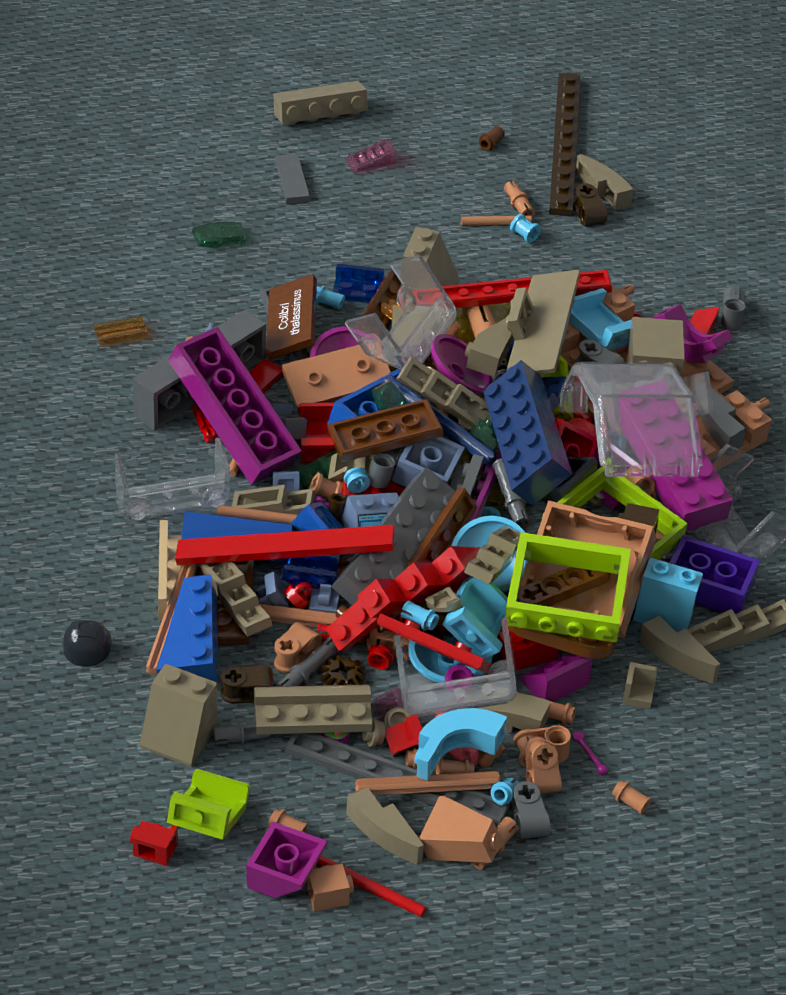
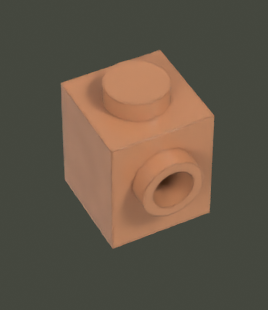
[306,864,354,912]

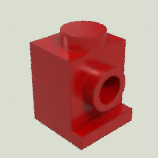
[130,820,178,866]

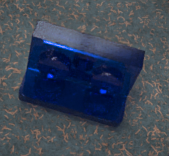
[333,264,384,303]
[281,555,339,589]

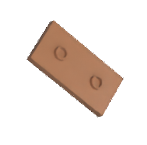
[282,340,391,412]

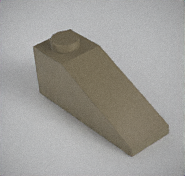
[465,318,514,377]

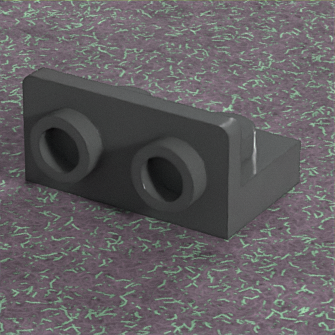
[450,454,484,498]

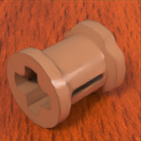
[309,472,343,502]

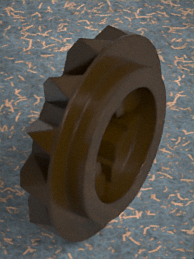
[320,655,365,686]

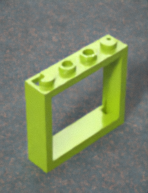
[542,464,688,560]
[504,532,631,643]

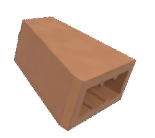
[419,796,502,863]

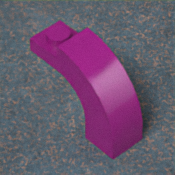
[652,304,733,363]

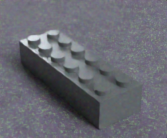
[133,310,266,431]
[331,467,456,605]

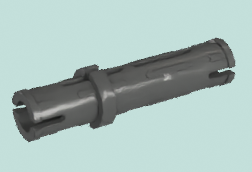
[493,459,531,529]
[275,637,339,687]

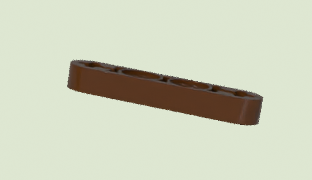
[517,567,611,607]

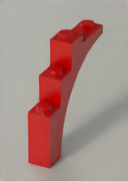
[326,546,480,652]

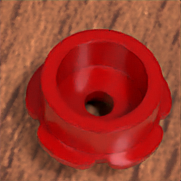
[367,645,394,670]

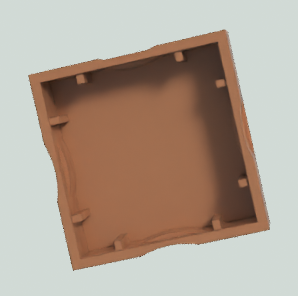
[519,501,657,638]

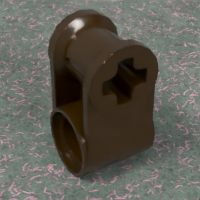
[573,183,608,226]
[221,665,275,704]

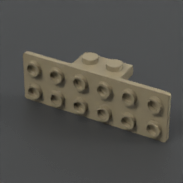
[506,270,580,374]

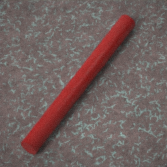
[316,855,427,918]

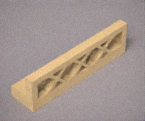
[158,520,182,621]

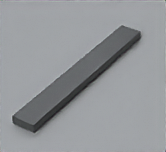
[285,733,511,827]

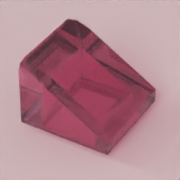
[373,686,413,722]

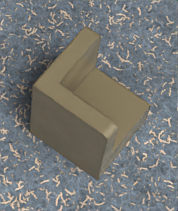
[328,453,370,482]
[622,662,658,709]

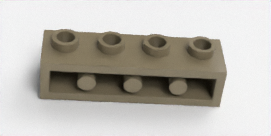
[273,81,368,125]

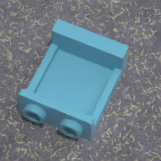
[569,289,632,351]
[633,558,703,633]
[442,576,508,659]

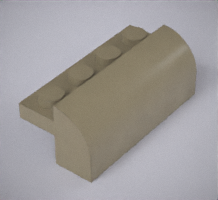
[254,685,372,734]

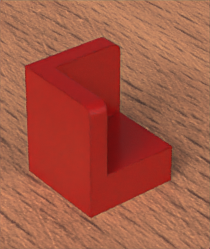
[385,714,422,757]

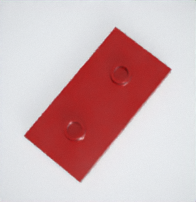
[377,614,492,674]

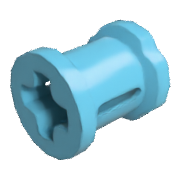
[510,214,541,243]

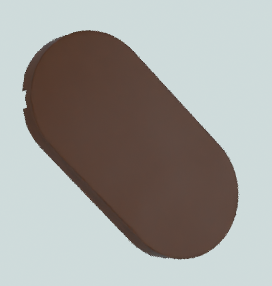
[507,626,616,659]

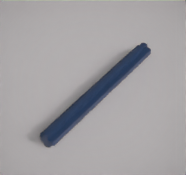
[382,375,497,466]

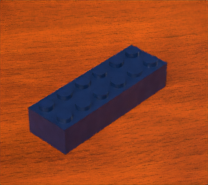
[483,360,572,506]

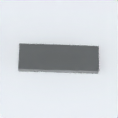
[275,154,309,204]

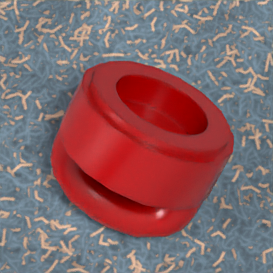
[284,582,313,609]

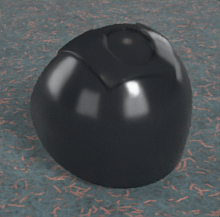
[63,620,112,667]

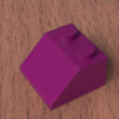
[246,822,327,898]

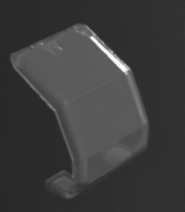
[560,362,703,477]

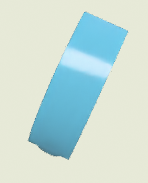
[414,708,507,781]

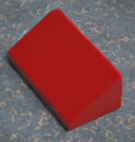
[690,307,720,335]

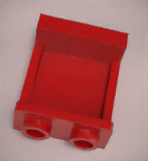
[299,403,338,463]

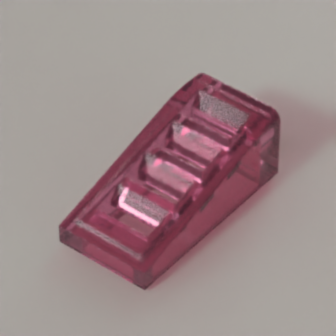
[345,139,397,174]

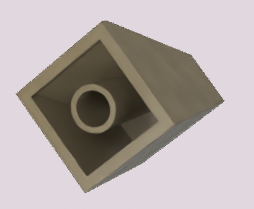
[400,227,460,312]
[627,317,685,379]
[140,664,217,767]

